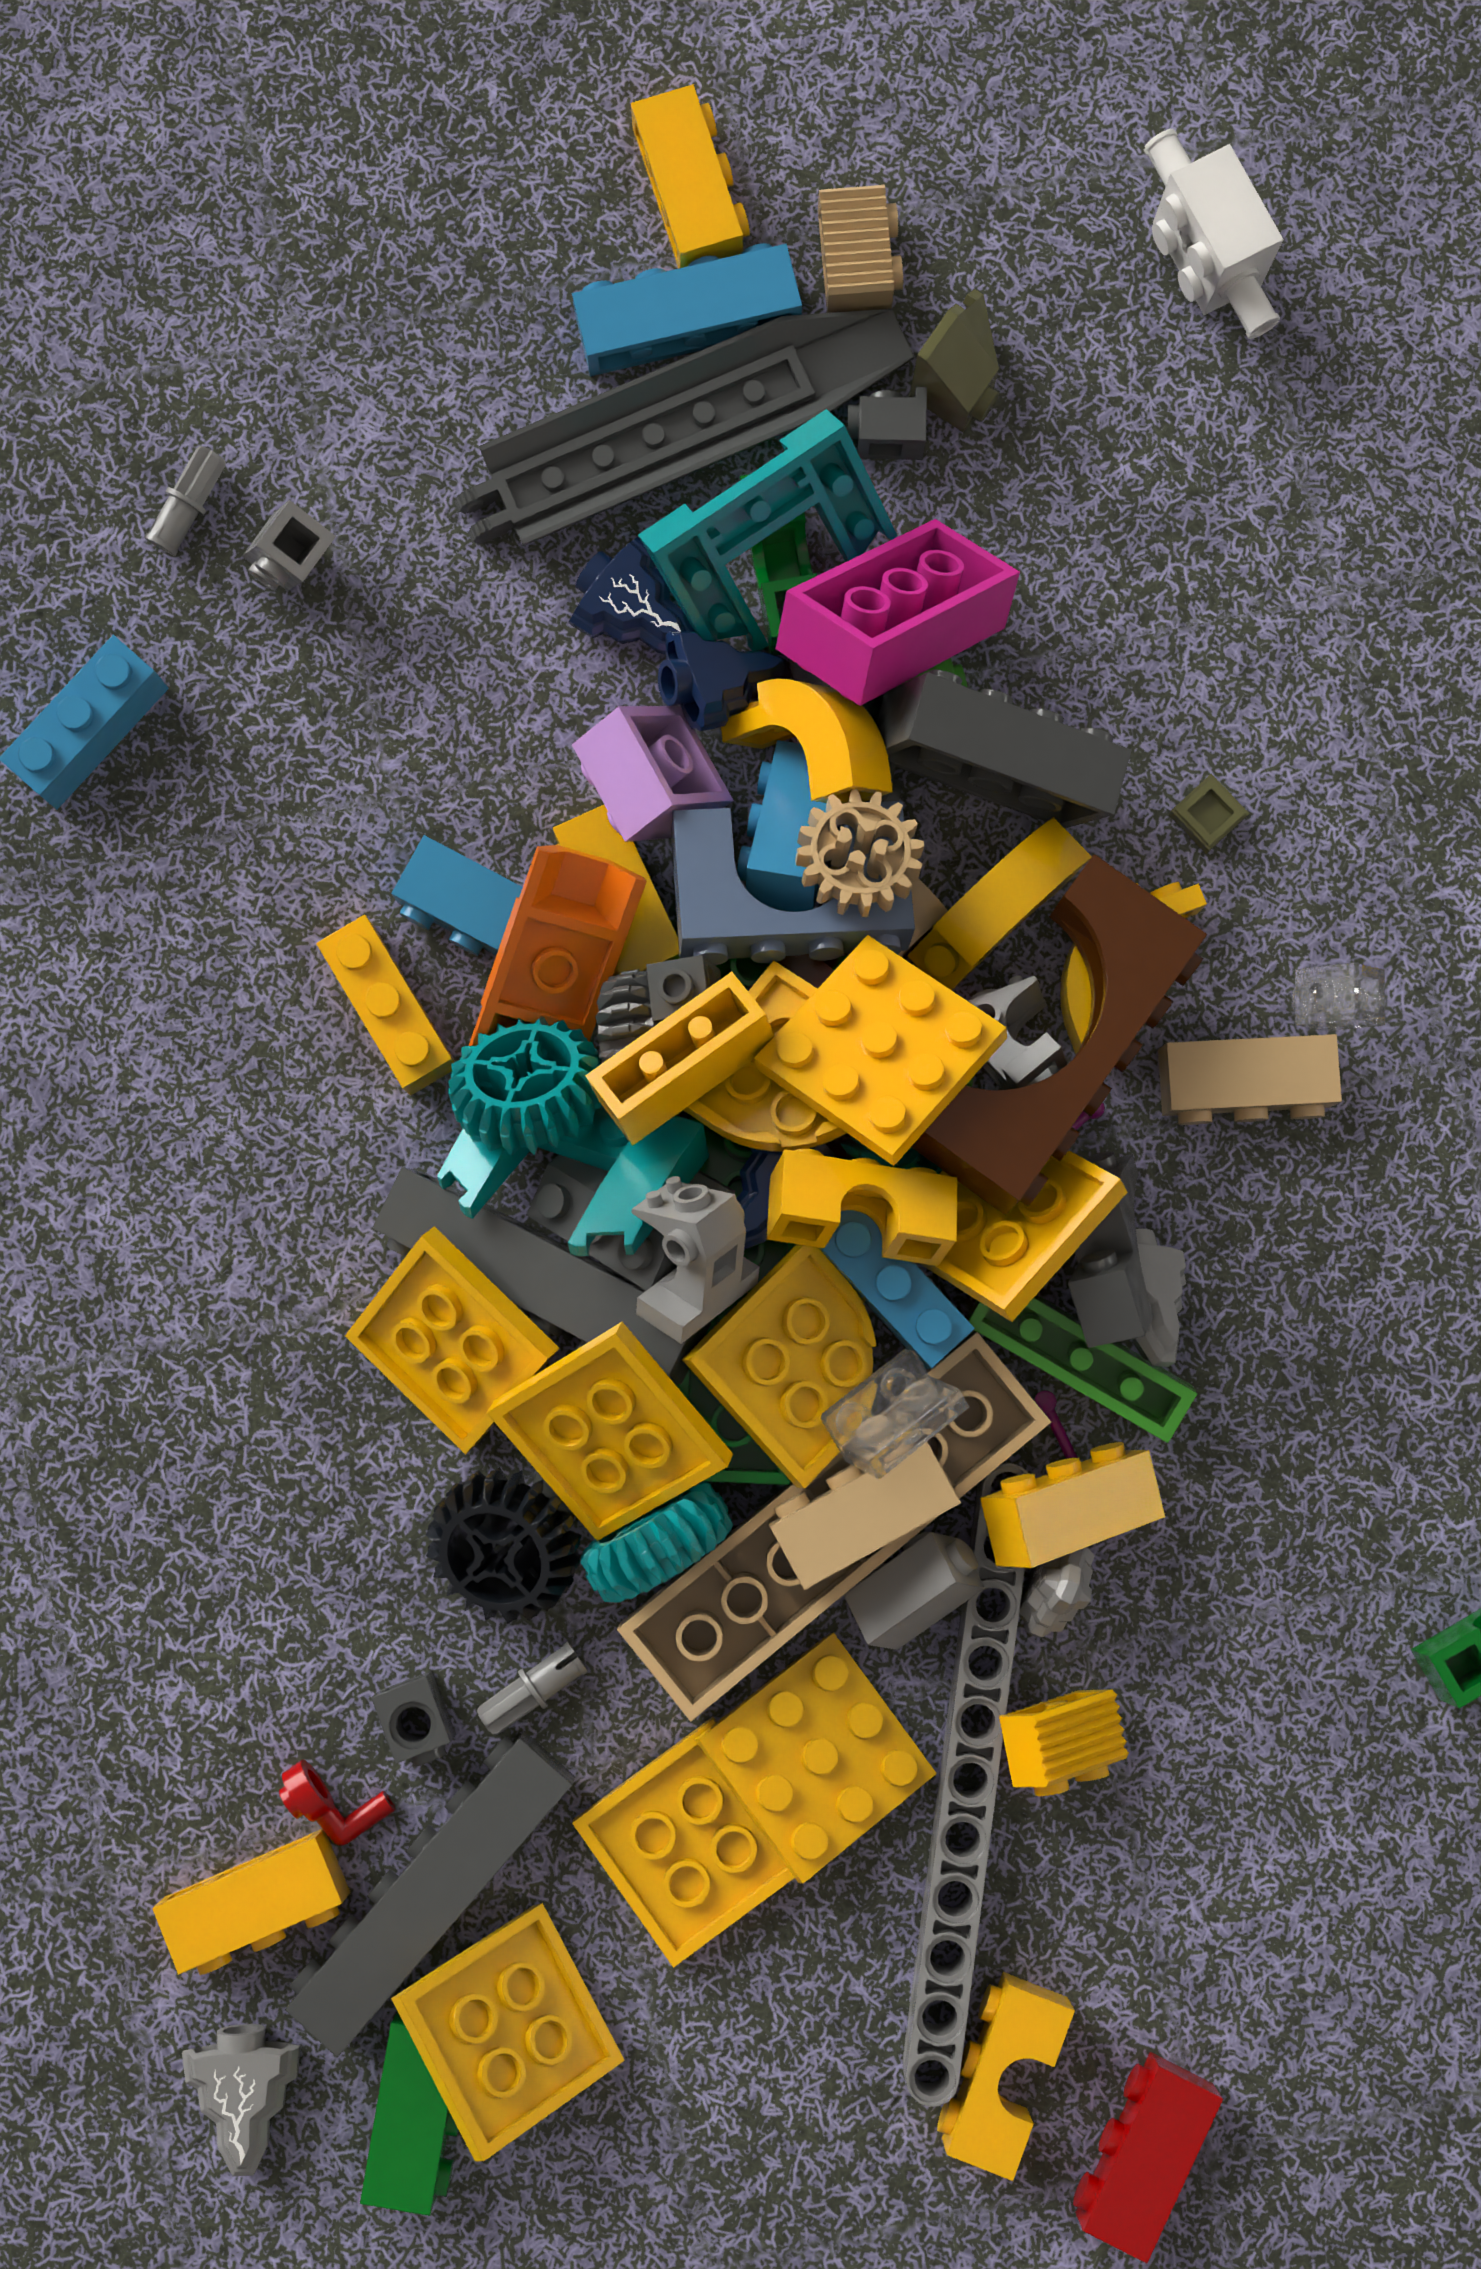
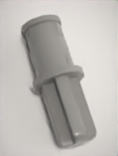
[144,446,226,556]
[477,1641,588,1735]

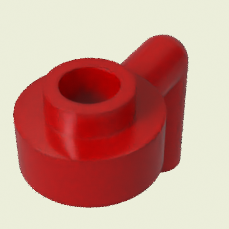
[279,1759,396,1846]

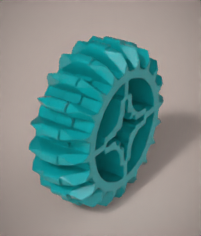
[448,1016,603,1156]
[580,1481,733,1603]

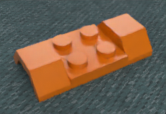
[469,845,647,1046]

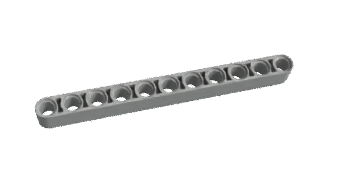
[902,1462,1029,2107]

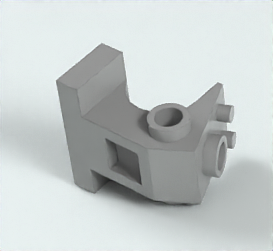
[968,976,1068,1090]
[631,1176,759,1344]

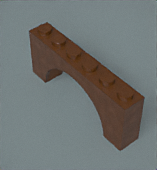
[911,854,1207,1216]

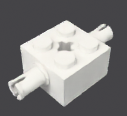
[1144,129,1284,339]

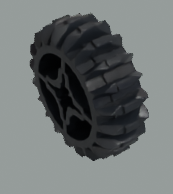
[426,1467,582,1624]

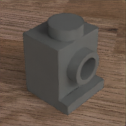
[847,387,927,460]

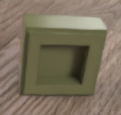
[1168,774,1250,854]

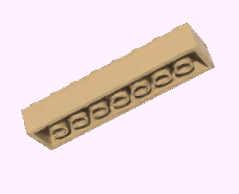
[617,1332,1051,1722]

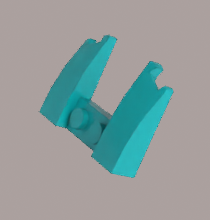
[638,409,898,651]
[437,1107,709,1256]

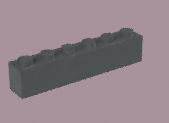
[372,1167,712,1384]
[285,1731,575,2058]

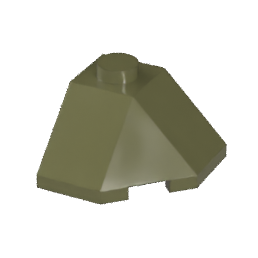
[910,289,999,433]

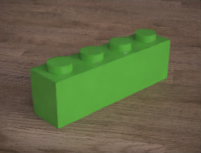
[966,1295,1198,1443]

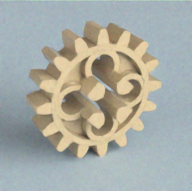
[795,789,924,917]

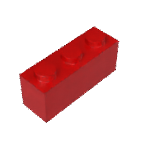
[1073,2052,1223,2264]

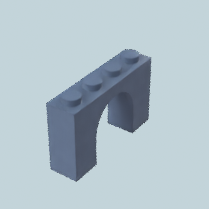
[671,801,915,965]

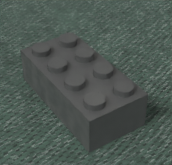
[876,670,1132,828]

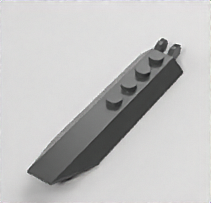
[454,309,914,546]

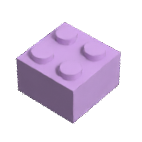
[572,706,734,842]

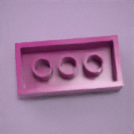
[775,519,1020,706]

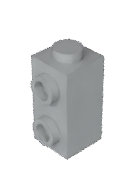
[242,500,336,591]
[844,1532,985,1650]

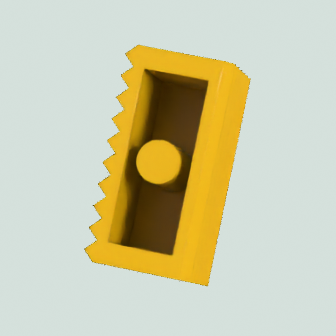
[999,1689,1129,1796]

